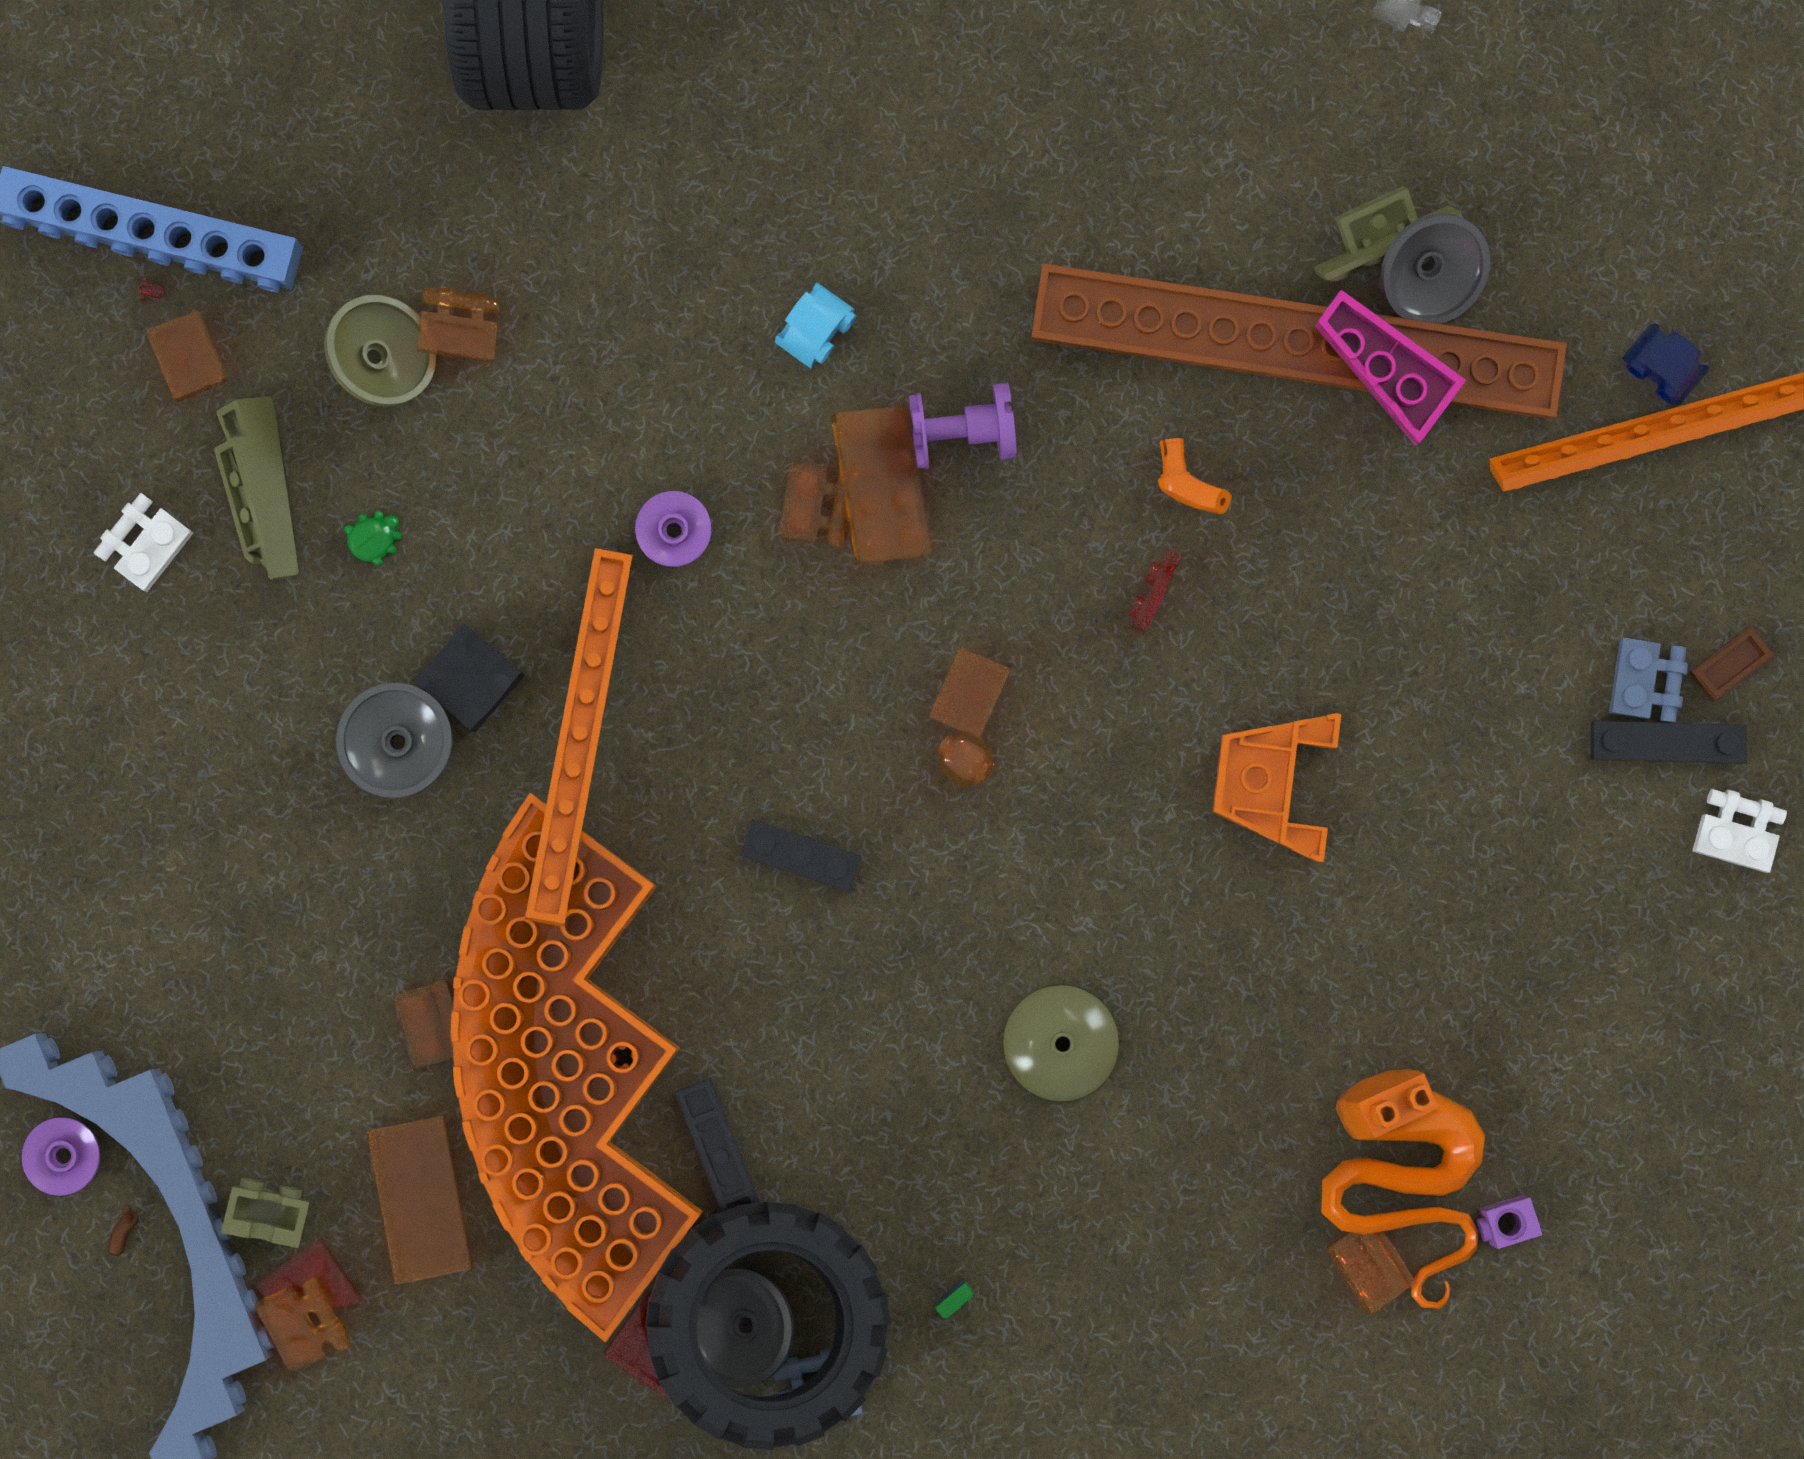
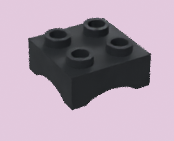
[413,623,525,733]

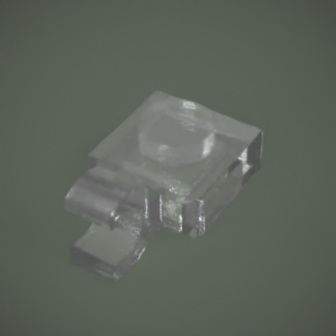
[1371,0,1442,34]

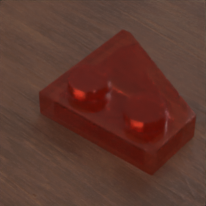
[1128,550,1182,634]
[256,1238,364,1317]
[603,1289,667,1398]

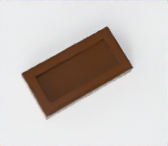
[1689,626,1775,702]

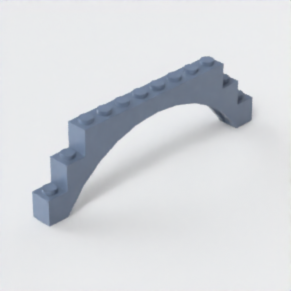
[0,1033,275,1459]

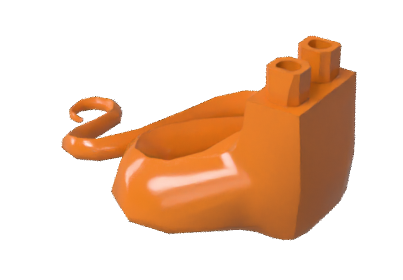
[1321,1069,1485,1309]

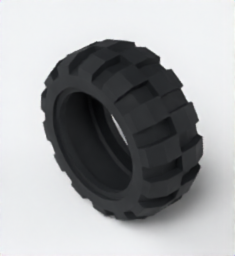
[645,1202,891,1450]

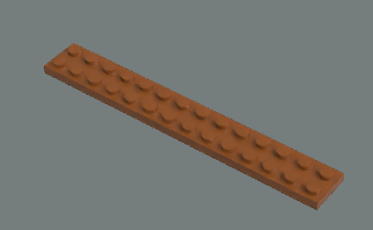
[1031,263,1567,420]

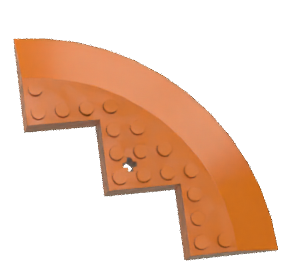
[450,793,703,1343]

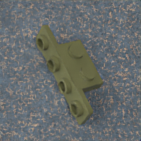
[1314,186,1463,282]

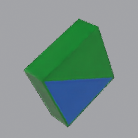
[935,1279,974,1319]

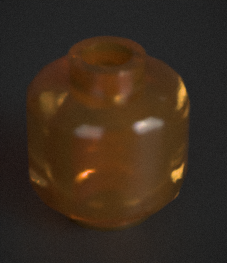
[936,731,995,788]

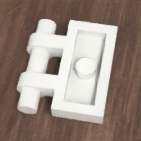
[93,493,193,592]
[1692,789,1787,873]

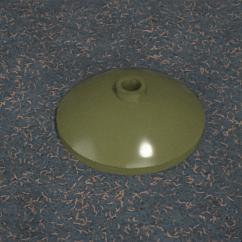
[324,295,436,407]
[1003,985,1119,1101]

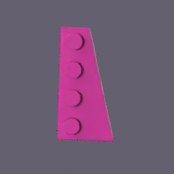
[1315,290,1466,446]

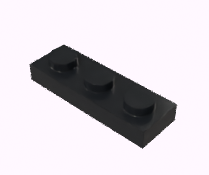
[740,819,861,892]

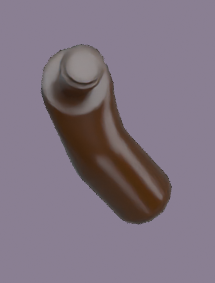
[108,1205,138,1256]

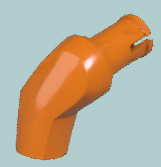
[1157,438,1232,514]

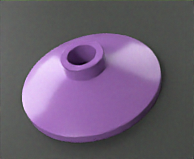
[635,491,712,567]
[22,1117,100,1196]

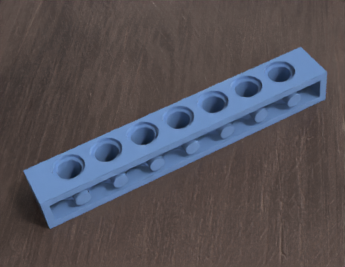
[0,166,303,293]

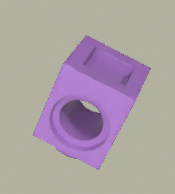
[1476,1195,1542,1249]

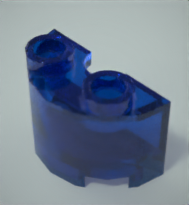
[1622,323,1709,406]

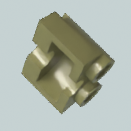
[221,1178,310,1248]

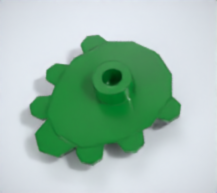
[344,510,402,566]

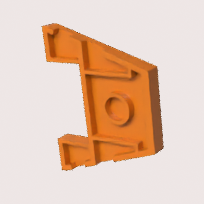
[1212,713,1341,863]

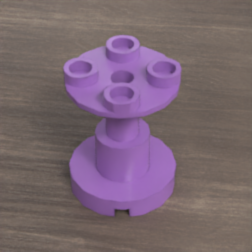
[909,382,1017,469]

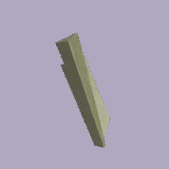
[214,396,299,580]

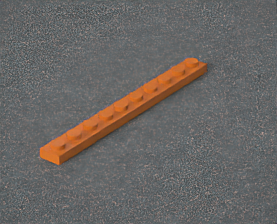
[1489,372,1804,492]
[525,548,633,927]

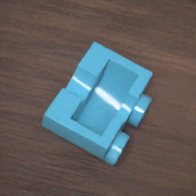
[775,283,857,369]

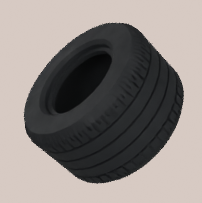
[443,0,603,110]

